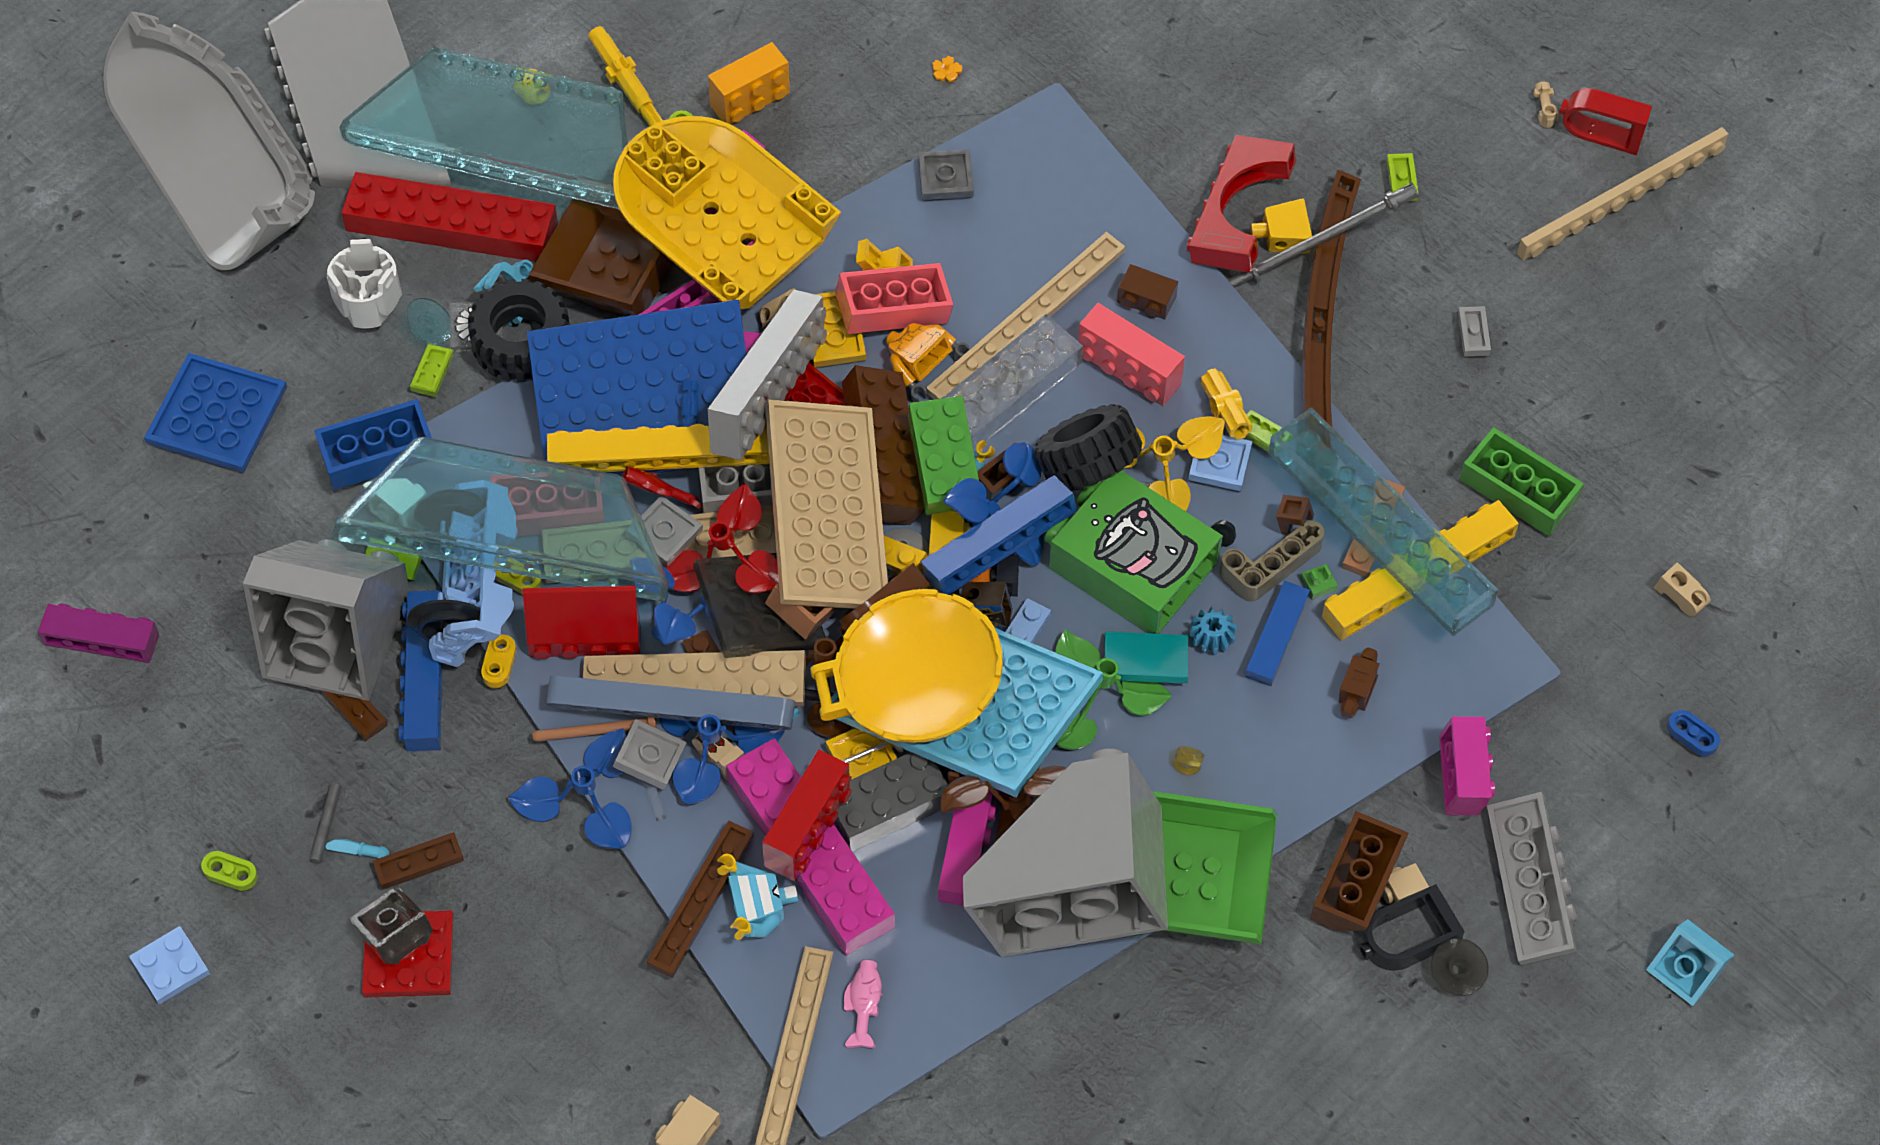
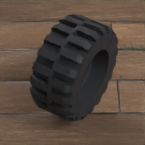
[468,279,570,382]
[1034,404,1142,492]

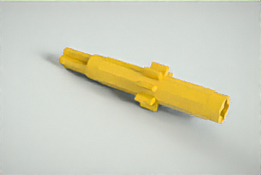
[588,26,663,126]

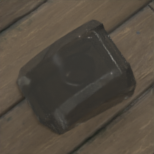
[349,886,433,964]

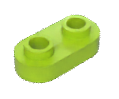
[201,851,258,891]

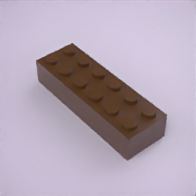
[842,365,925,525]

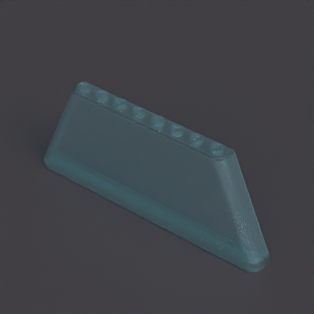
[339,47,628,209]
[332,437,669,602]

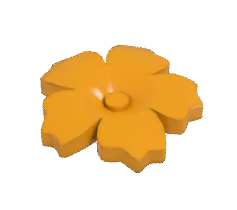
[932,56,962,82]

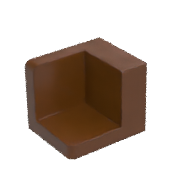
[1276,495,1314,535]

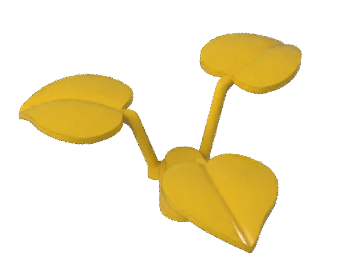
[1124,416,1225,511]

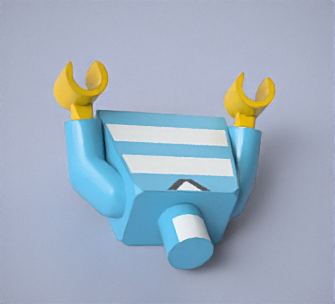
[717,854,798,940]

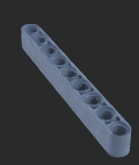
[546,676,795,730]

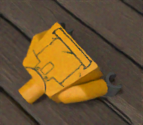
[887,323,970,402]

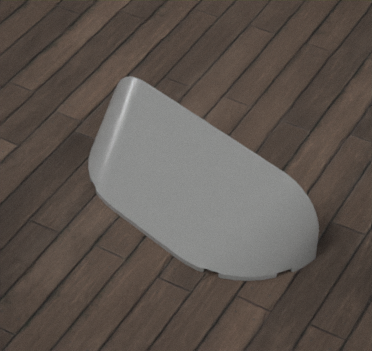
[103,11,315,270]

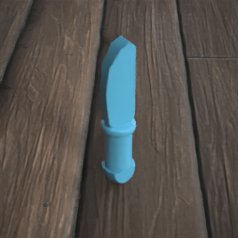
[325,838,389,859]

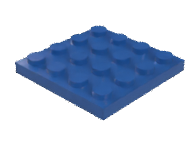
[144,353,287,473]

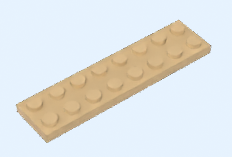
[583,650,806,712]

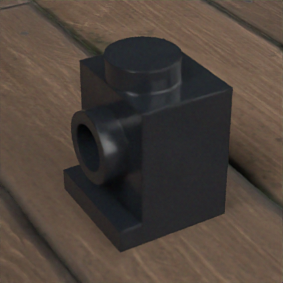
[991,554,1019,597]

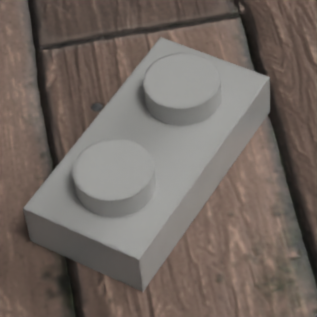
[1458,306,1491,357]

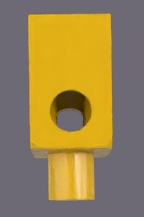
[1250,199,1312,254]

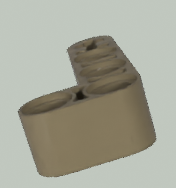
[1220,521,1324,602]

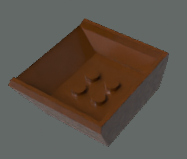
[527,180,674,316]

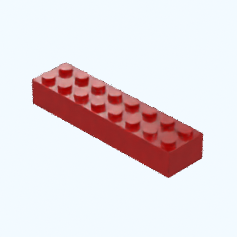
[341,172,558,262]

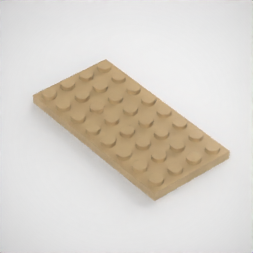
[765,400,888,608]

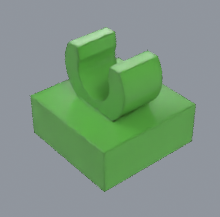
[1301,564,1338,600]

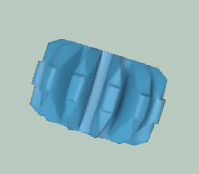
[1189,606,1237,655]

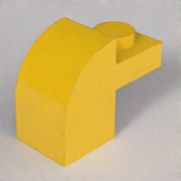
[856,239,913,271]

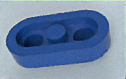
[1667,710,1720,756]

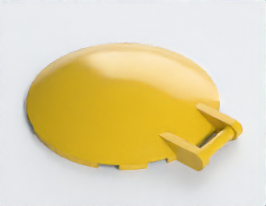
[810,589,1003,743]

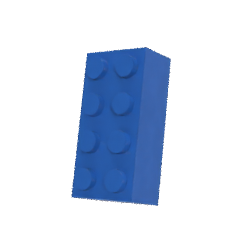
[314,399,437,490]

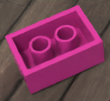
[1439,716,1495,815]

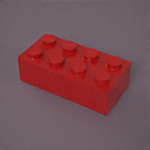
[762,749,852,881]

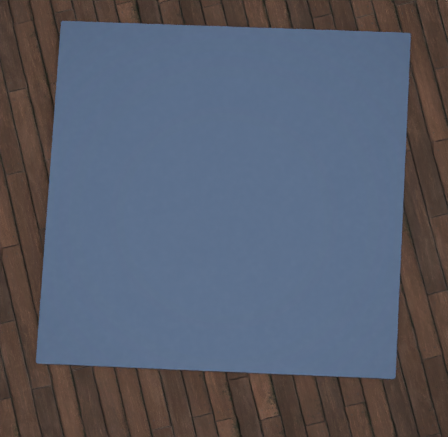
[367,83,1560,1139]

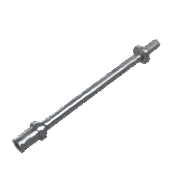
[1228,182,1419,288]

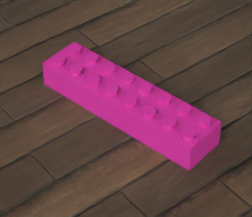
[726,738,895,956]

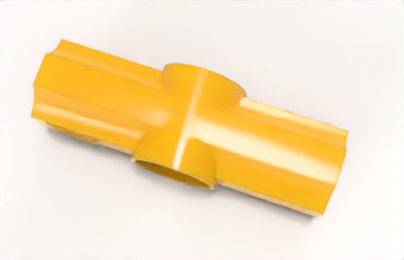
[1201,368,1252,440]

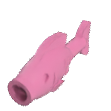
[844,960,883,1049]

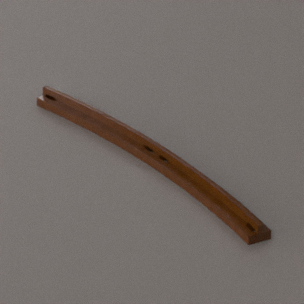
[1302,170,1361,497]

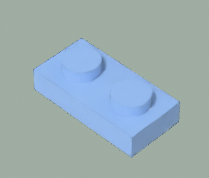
[1006,598,1051,643]

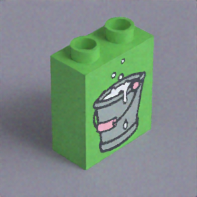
[1045,471,1223,634]

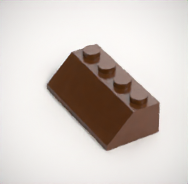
[1310,811,1409,931]

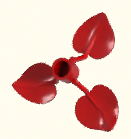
[666,484,779,594]

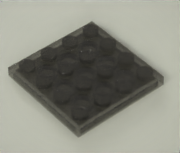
[693,553,826,658]

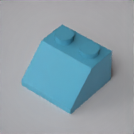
[1646,919,1734,1006]

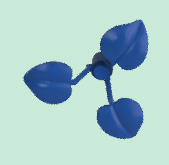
[943,442,1043,567]
[629,559,745,645]
[659,714,785,804]
[509,729,632,849]

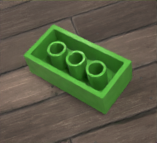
[908,396,979,515]
[1459,427,1584,537]

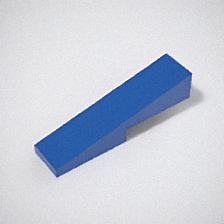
[1246,580,1310,686]

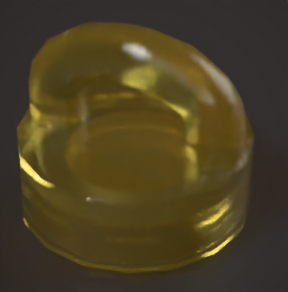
[1174,746,1204,775]

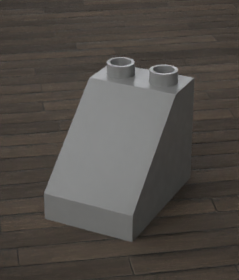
[243,540,409,701]
[963,749,1168,957]

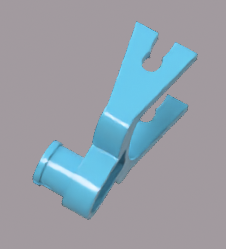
[473,260,534,326]

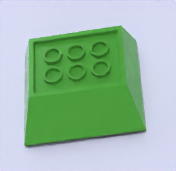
[1153,791,1277,944]

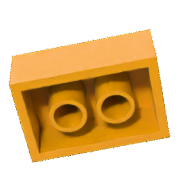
[708,42,790,124]

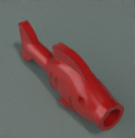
[622,466,703,509]

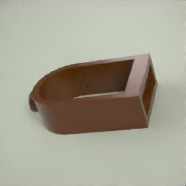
[838,563,930,636]

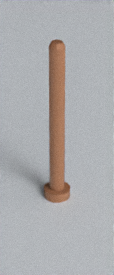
[532,717,657,742]

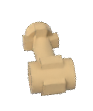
[1533,81,1559,128]

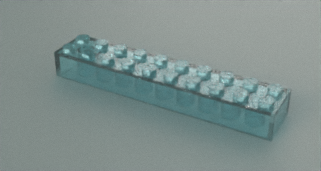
[1268,407,1498,636]

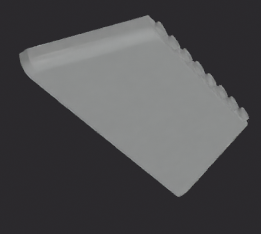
[264,0,451,189]

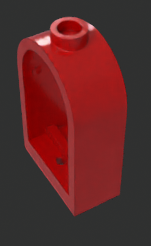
[1559,88,1652,156]

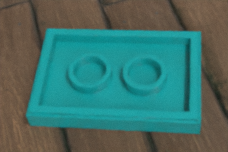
[1105,631,1188,684]

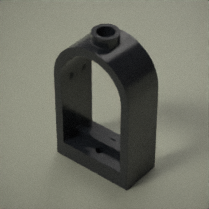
[1359,884,1465,971]

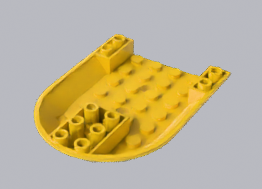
[613,116,841,309]

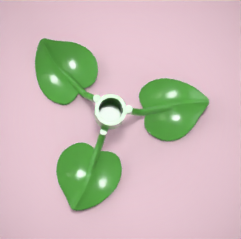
[1055,630,1172,750]

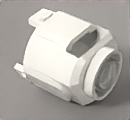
[327,239,402,328]

